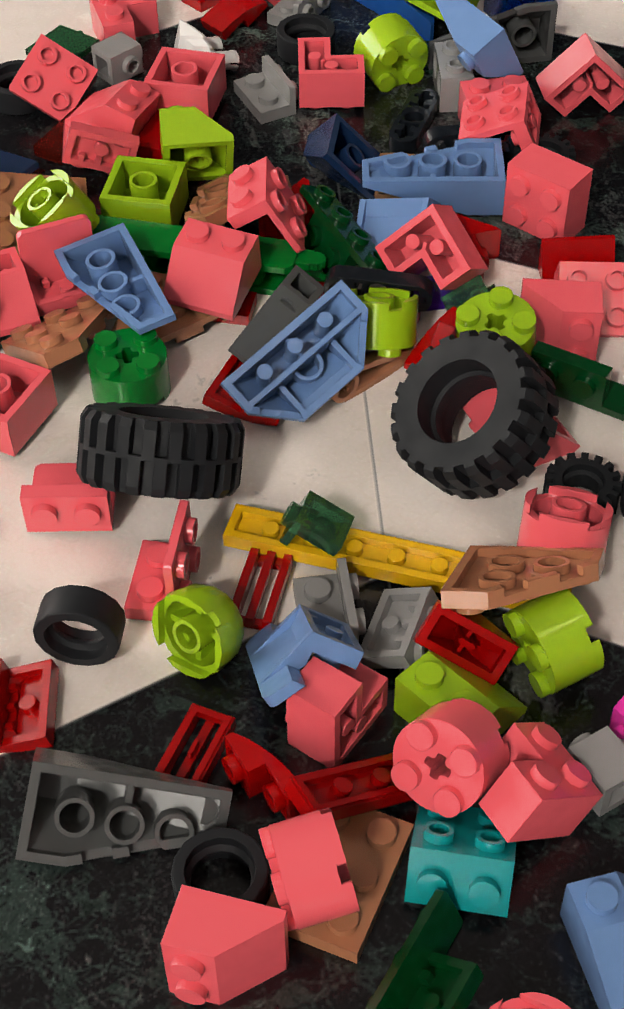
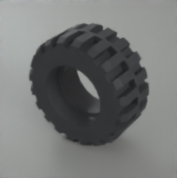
[391,330,559,500]
[76,402,245,500]

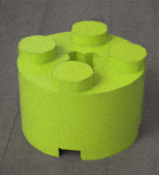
[354,13,429,93]
[10,169,100,231]
[455,286,536,356]
[351,287,418,358]
[502,589,604,698]

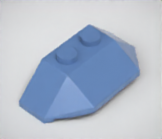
[220,279,368,422]

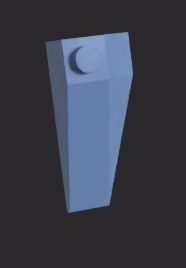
[435,0,524,77]
[362,138,506,217]
[54,223,177,335]
[560,871,624,1009]

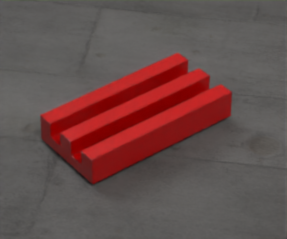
[232,548,293,630]
[155,703,236,783]

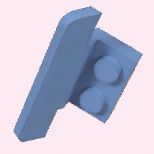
[356,197,441,246]
[246,604,364,707]

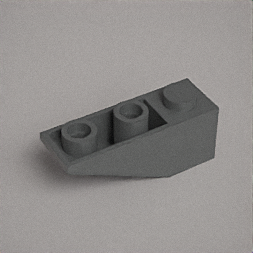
[228,265,326,363]

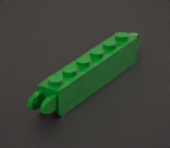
[92,215,326,295]

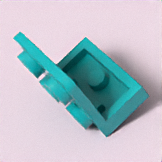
[404,805,516,918]

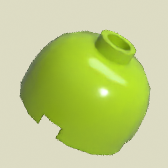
[152,583,244,679]

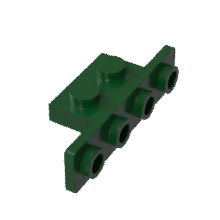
[299,184,387,276]
[531,341,624,421]
[365,889,484,1009]

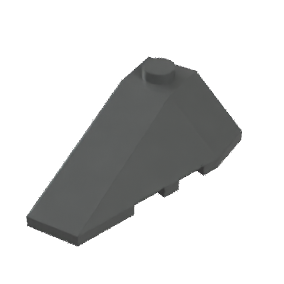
[427,1,558,73]
[15,747,233,867]

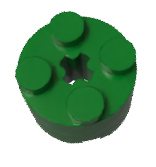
[87,328,171,404]

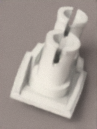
[174,20,240,71]

